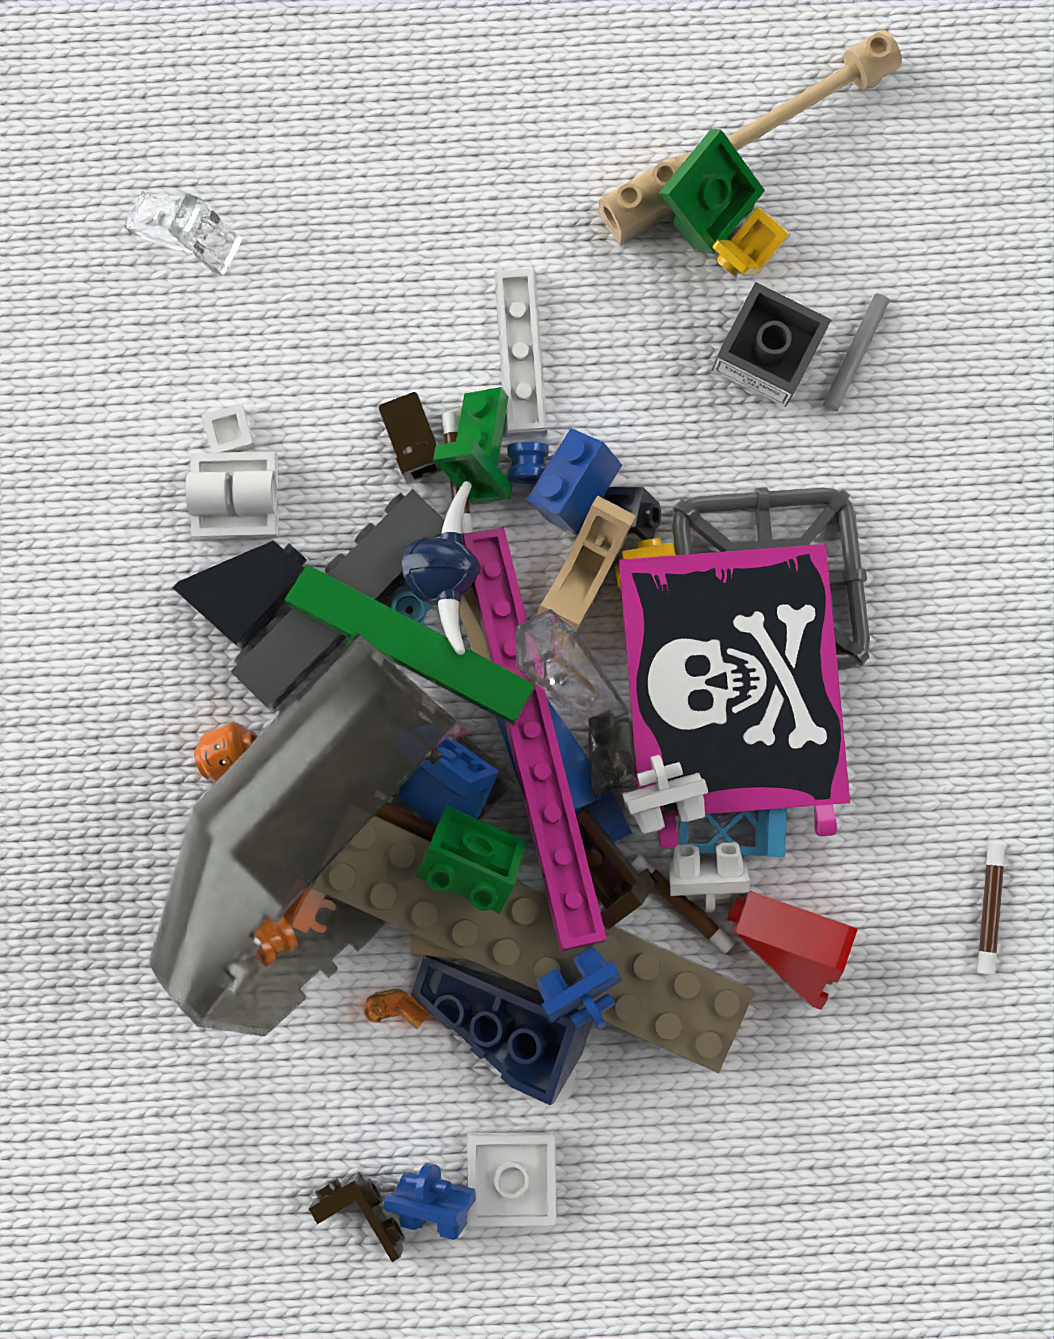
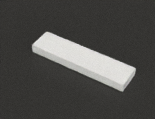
[494,268,548,437]

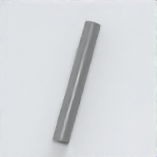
[823,293,890,411]

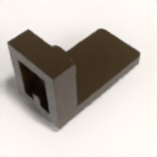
[379,392,443,484]

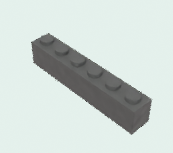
[230,489,445,711]

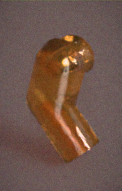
[363,988,430,1030]

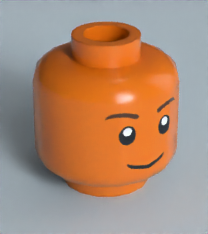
[194,722,262,785]

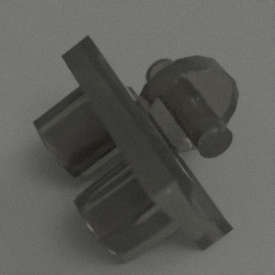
[588,712,637,796]

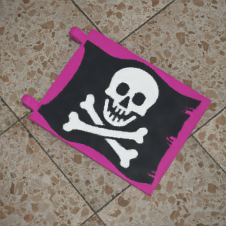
[619,544,850,848]

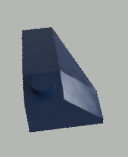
[411,955,593,1106]

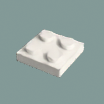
[467,1132,557,1227]

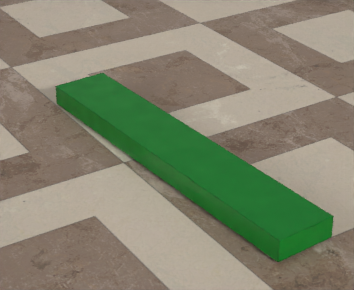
[285,564,536,726]

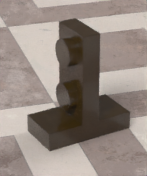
[576,808,658,930]

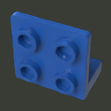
[396,724,499,825]

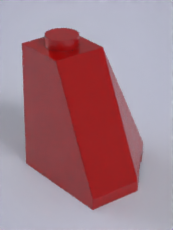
[727,891,858,1010]

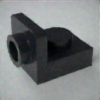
[603,487,661,541]

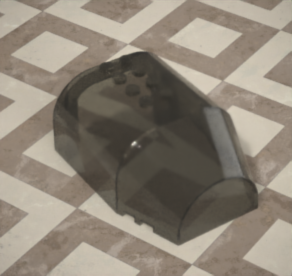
[149,632,515,1037]

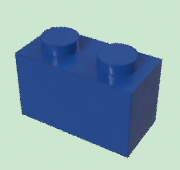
[526,428,622,535]

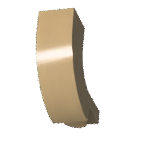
[529,496,636,653]

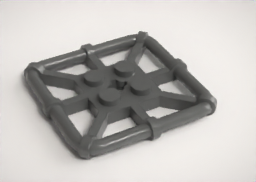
[672,487,870,670]

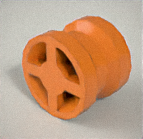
[244,910,298,966]

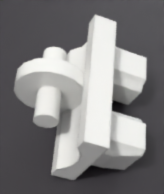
[623,755,708,833]
[668,842,750,912]

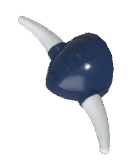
[402,481,480,655]

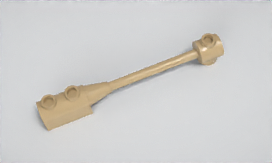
[598,29,902,245]

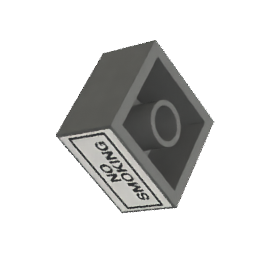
[712,282,832,407]

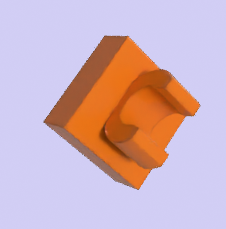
[281,879,337,933]

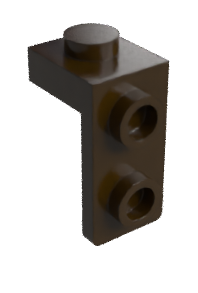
[309,1171,405,1262]

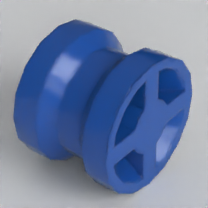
[507,442,549,484]

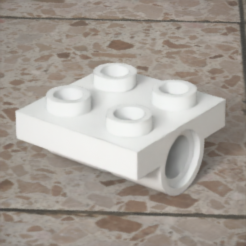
[185,451,278,539]

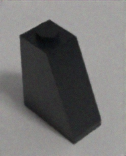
[172,540,307,650]

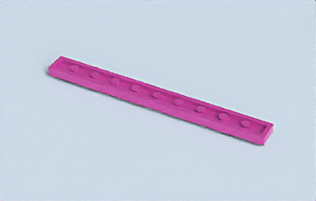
[463,527,607,952]

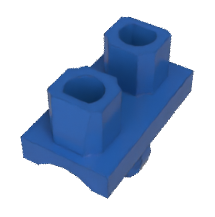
[537,946,622,1030]
[384,1163,476,1240]

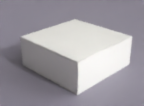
[202,404,255,453]

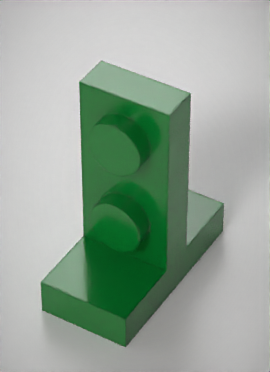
[433,387,512,505]

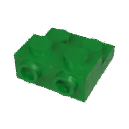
[659,128,765,254]
[416,805,527,914]

